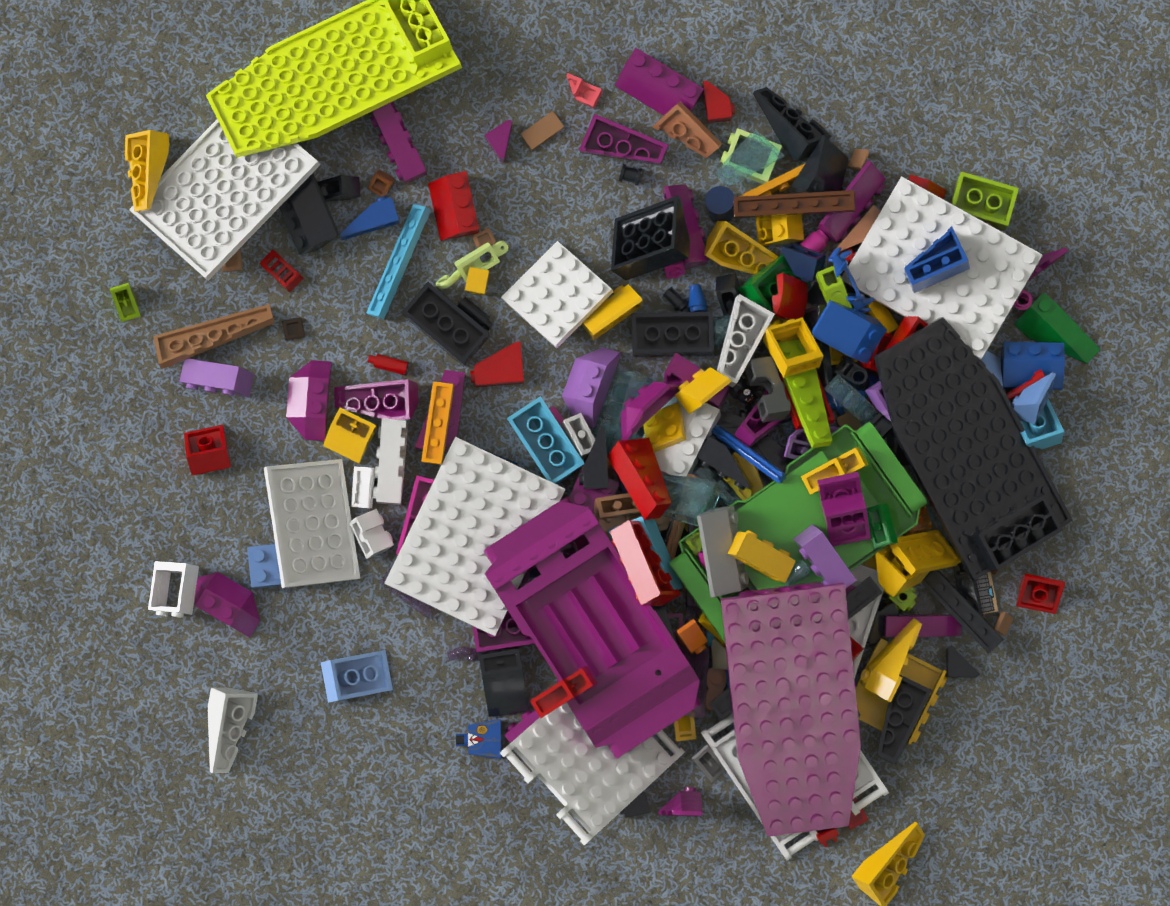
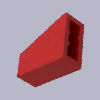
[470,341,524,388]

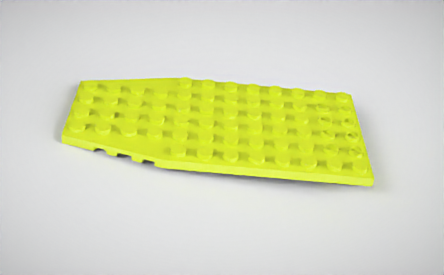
[206,0,462,158]

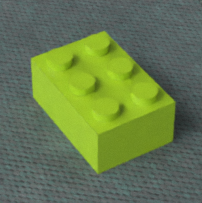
[950,172,1019,230]

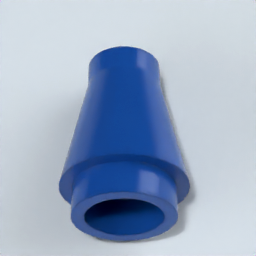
[688,284,708,312]

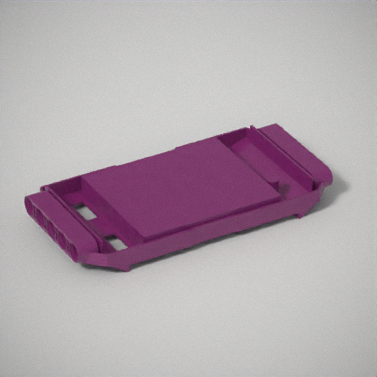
[483,497,701,759]

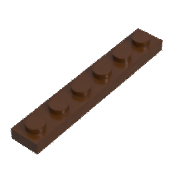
[734,190,856,218]

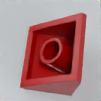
[1016,573,1065,614]

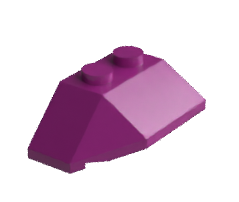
[286,360,332,441]
[621,381,681,440]
[194,572,260,638]

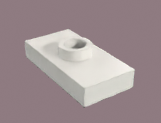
[351,466,375,508]

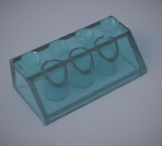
[592,370,653,453]

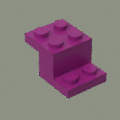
[817,472,871,547]

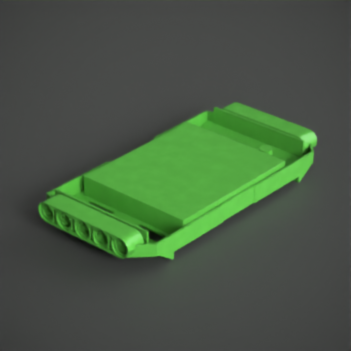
[668,422,927,643]

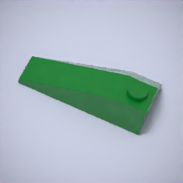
[1014,292,1100,364]

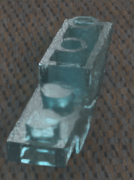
[824,374,880,425]

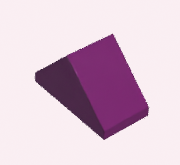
[485,120,512,162]

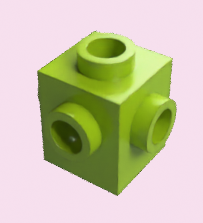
[886,587,917,613]

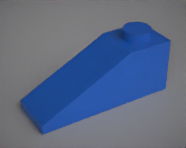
[340,196,399,241]

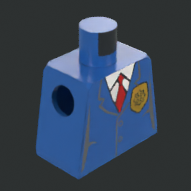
[456,719,502,759]

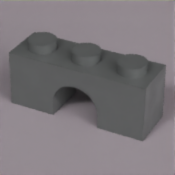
[745,356,791,423]

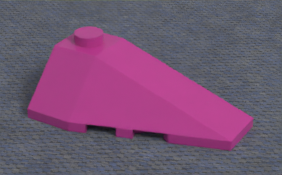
[396,475,434,555]

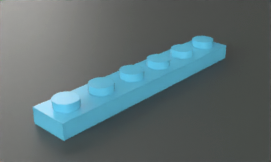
[366,204,431,319]

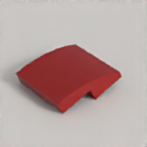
[772,273,808,321]

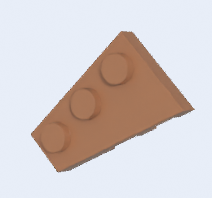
[652,101,722,158]

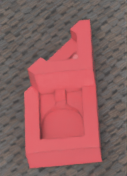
[566,73,603,109]

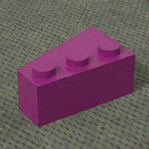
[664,352,729,409]

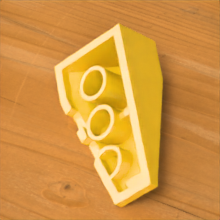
[125,130,170,212]
[704,221,779,274]
[851,822,925,906]

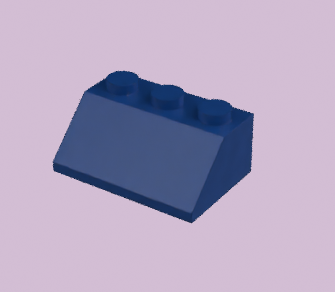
[1001,341,1065,390]

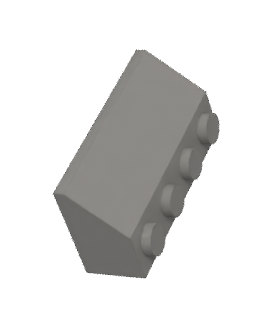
[697,506,749,597]

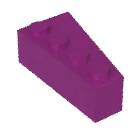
[369,101,427,185]
[579,114,669,165]
[415,370,466,454]
[734,373,791,447]

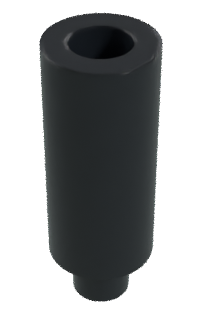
[457,296,494,330]

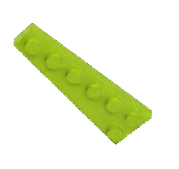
[777,339,832,448]

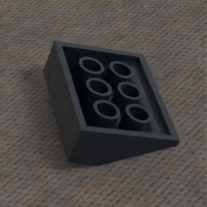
[611,196,690,280]

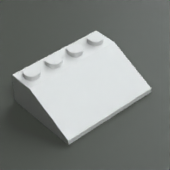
[643,396,721,485]

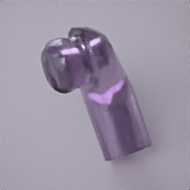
[447,646,478,662]

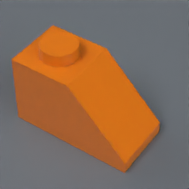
[677,619,708,655]

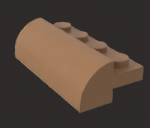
[594,486,678,539]

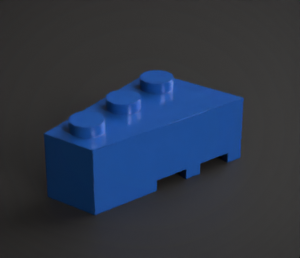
[904,226,970,293]

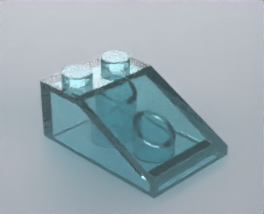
[662,475,721,526]

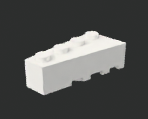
[717,294,775,387]
[373,419,408,505]

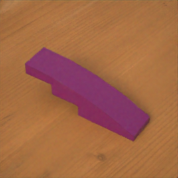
[884,614,962,637]

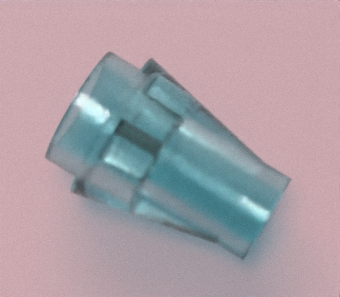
[784,559,812,586]

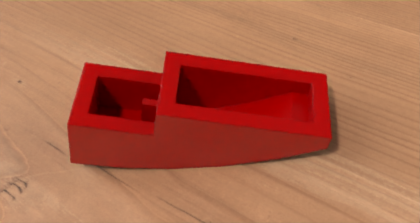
[530,666,598,718]

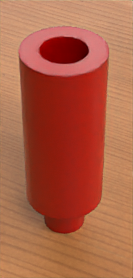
[367,353,409,376]

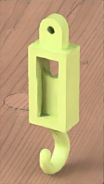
[436,241,508,289]

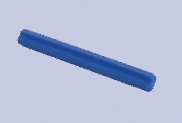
[712,425,786,483]

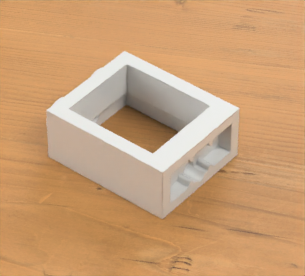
[148,561,199,618]

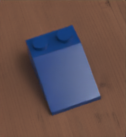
[811,300,887,364]

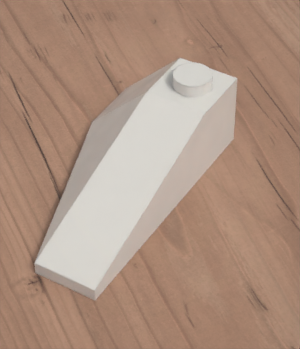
[208,688,258,773]

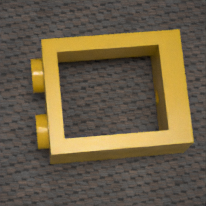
[763,317,823,378]

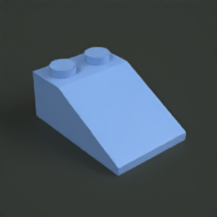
[321,650,393,703]

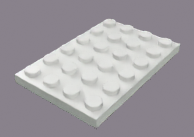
[264,459,360,588]

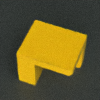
[465,267,490,296]

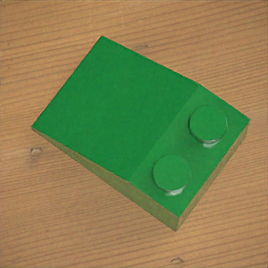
[738,254,810,318]

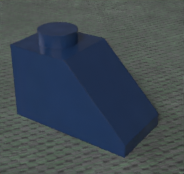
[781,242,826,282]

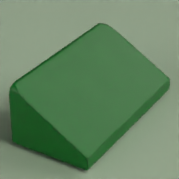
[867,504,898,549]

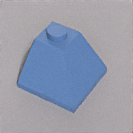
[1012,372,1056,425]

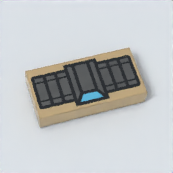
[976,571,998,614]

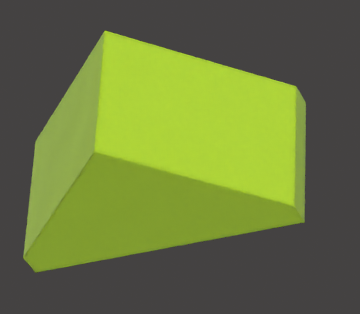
[110,283,141,322]

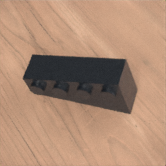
[877,674,932,766]

